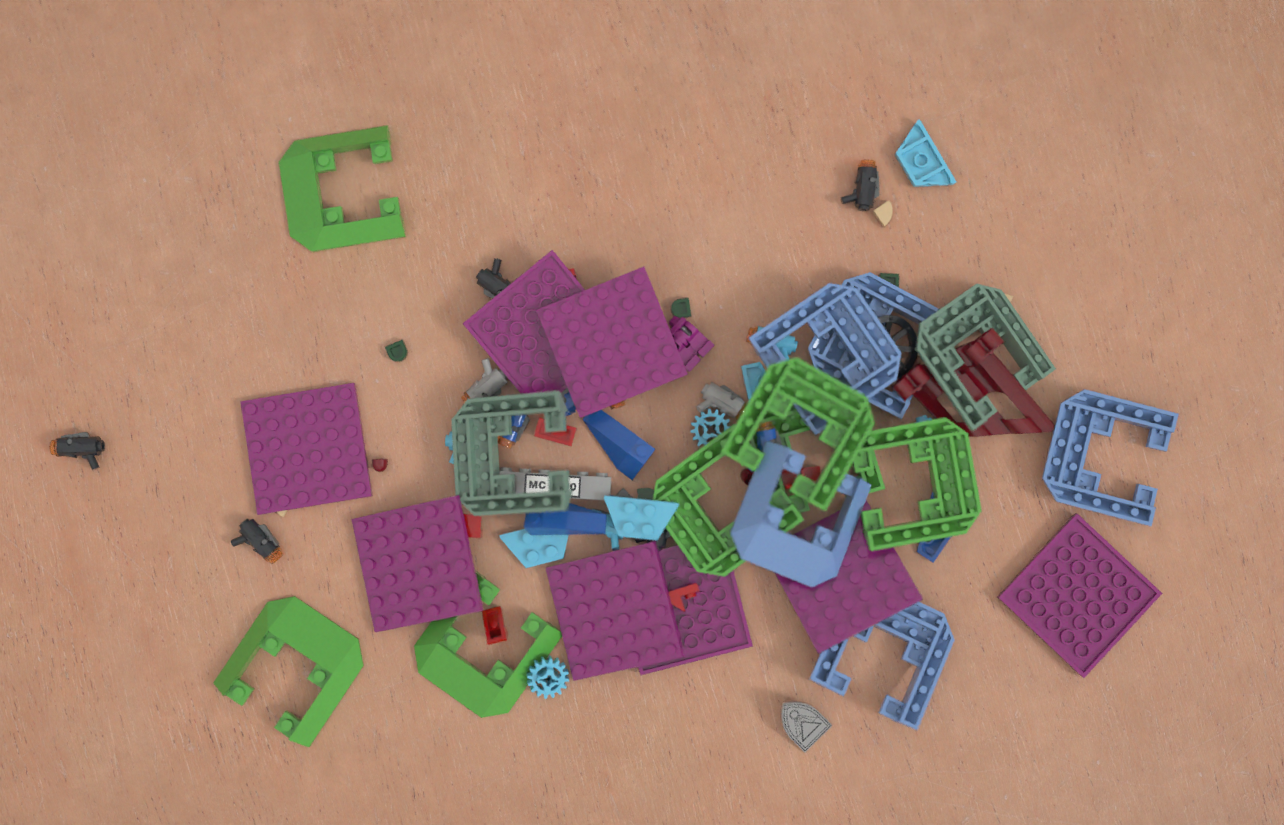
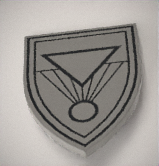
[781,701,832,752]

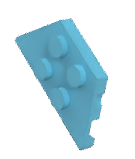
[895,119,956,187]
[604,495,679,540]
[499,529,569,568]

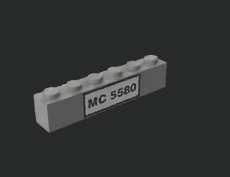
[499,467,612,500]

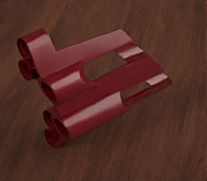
[892,328,1055,437]

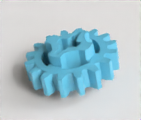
[690,409,731,446]
[527,656,569,699]

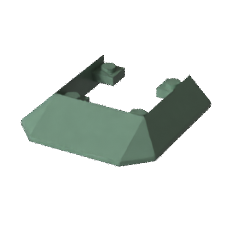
[916,284,1056,431]
[451,391,573,516]

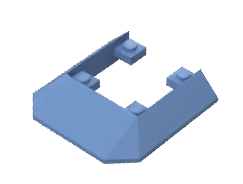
[808,272,939,419]
[749,283,901,435]
[1042,389,1179,526]
[730,441,871,587]
[809,602,954,730]

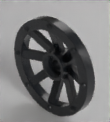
[877,315,918,379]

